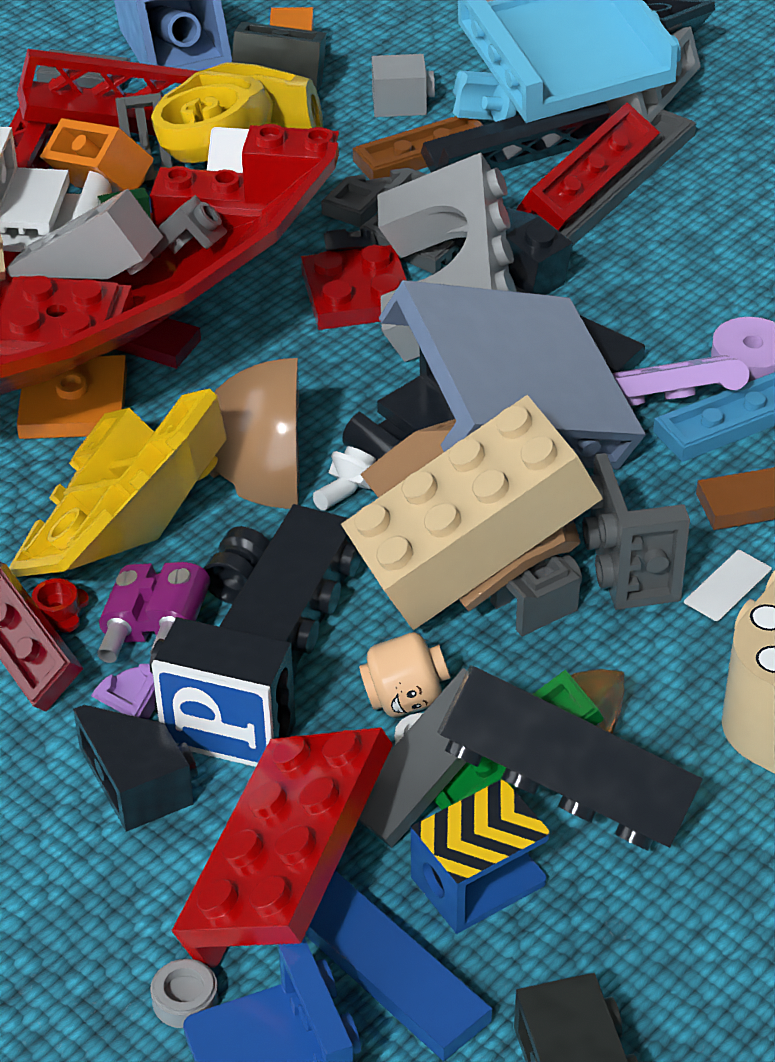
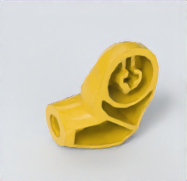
[151,62,323,163]

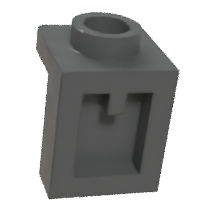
[150,195,227,259]

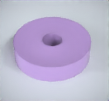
[711,317,775,383]

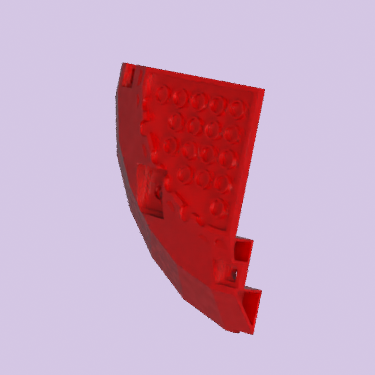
[0,124,339,394]

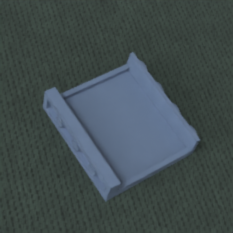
[379,280,646,470]

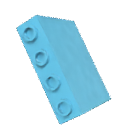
[458,0,681,123]

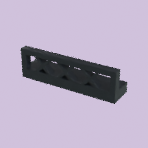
[421,101,611,173]

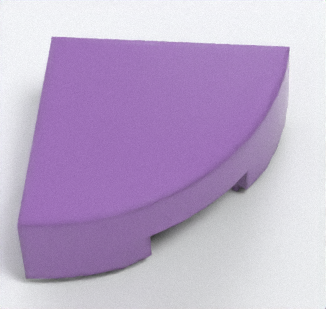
[91,664,156,720]

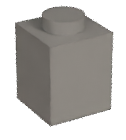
[371,54,435,117]

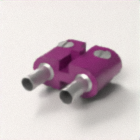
[97,562,211,663]

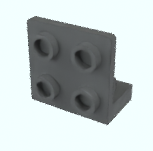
[582,453,690,610]

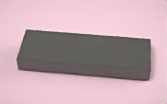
[358,668,467,848]

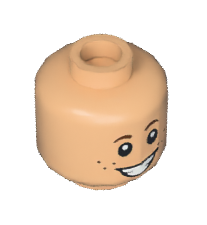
[359,632,451,718]

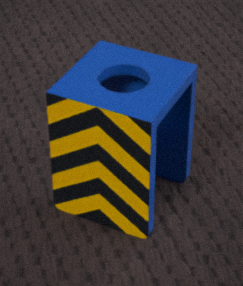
[411,780,549,934]

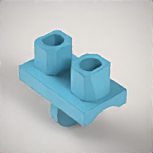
[453,71,520,122]

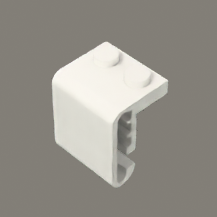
[0,127,112,252]

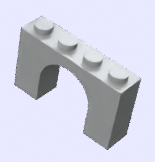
[377,153,516,362]

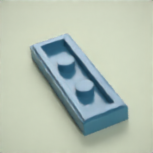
[653,372,775,462]

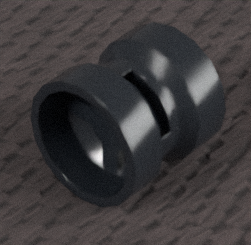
[203,526,270,604]

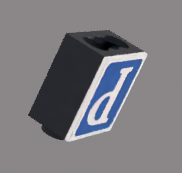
[150,617,296,767]

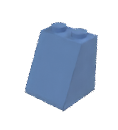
[114,0,232,81]

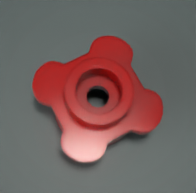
[32,578,89,633]

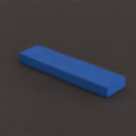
[305,871,492,1062]

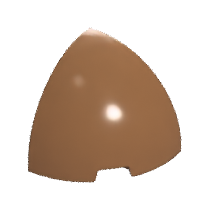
[209,358,300,509]

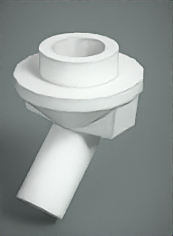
[313,446,376,510]

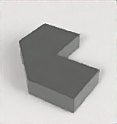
[321,168,427,227]

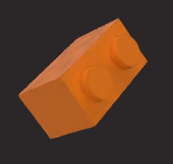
[40,118,154,193]

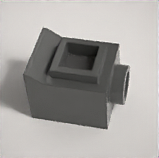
[490,554,582,636]

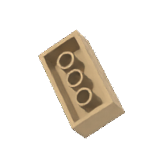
[341,395,603,630]

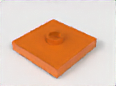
[17,355,127,439]

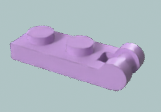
[612,355,749,406]

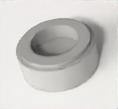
[150,959,219,1028]

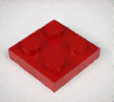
[301,245,406,330]

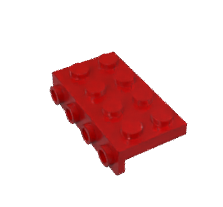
[172,727,393,968]

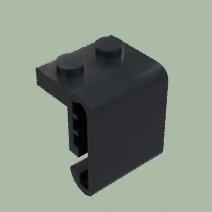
[342,349,455,461]

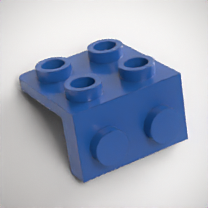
[183,937,361,1062]

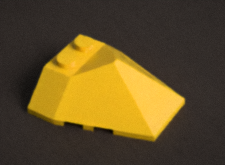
[9,388,227,577]

